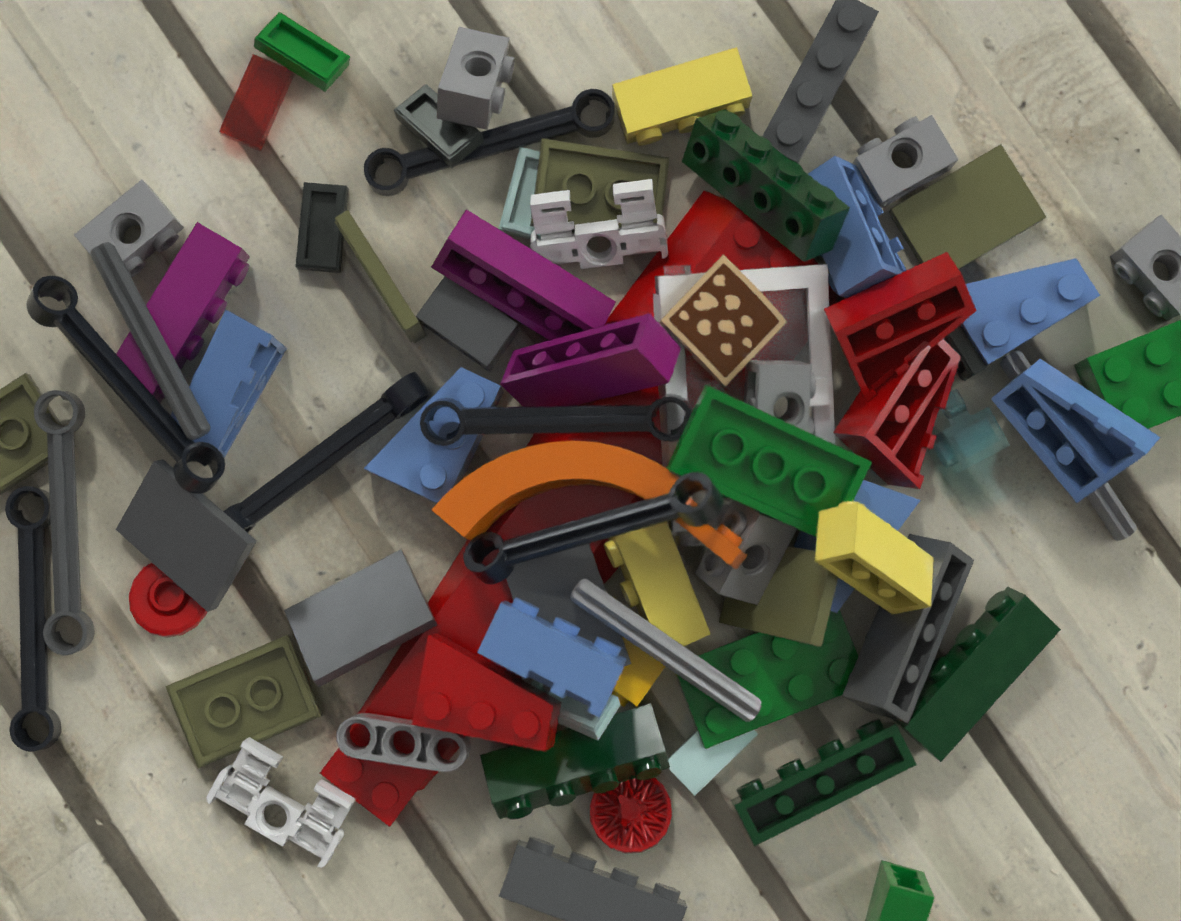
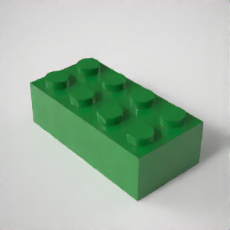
[1074,320,1181,429]

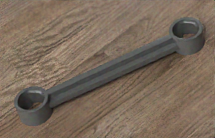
[34,390,95,655]

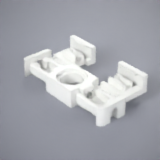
[530,179,668,269]
[206,737,356,868]

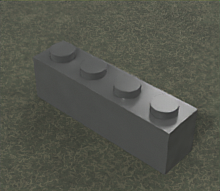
[762,0,879,164]
[842,534,974,724]
[499,837,687,921]

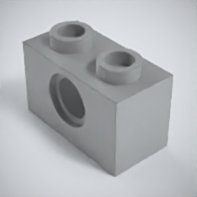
[436,27,515,130]
[853,115,958,209]
[74,179,184,278]
[1110,215,1181,321]
[744,360,816,435]
[695,500,797,605]

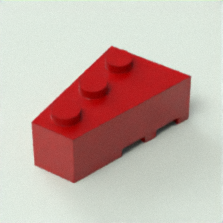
[824,252,976,403]
[833,339,961,489]
[412,633,562,751]

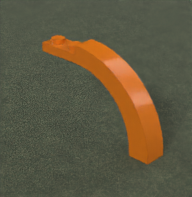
[431,441,748,570]

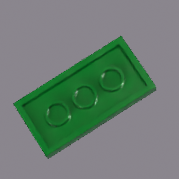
[666,384,872,537]
[674,609,858,749]

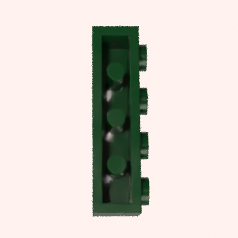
[681,109,850,262]
[892,587,1061,762]
[480,703,670,819]
[731,718,917,846]

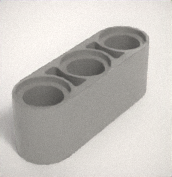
[336,713,471,772]

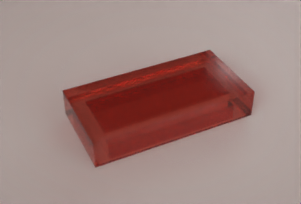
[219,54,295,152]

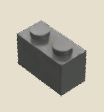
[416,276,520,372]

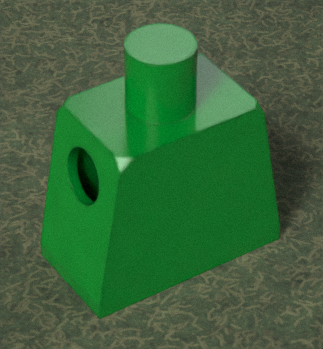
[865,860,935,921]

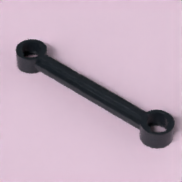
[364,89,615,196]
[26,275,225,494]
[223,372,431,533]
[420,394,693,446]
[464,472,723,584]
[5,486,61,752]

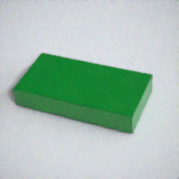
[254,12,351,92]

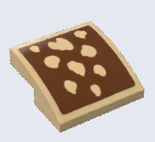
[660,255,787,388]

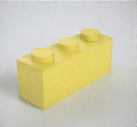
[612,47,752,146]
[815,501,934,615]
[604,522,711,646]

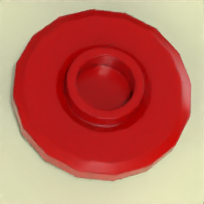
[129,562,207,638]
[590,777,672,854]

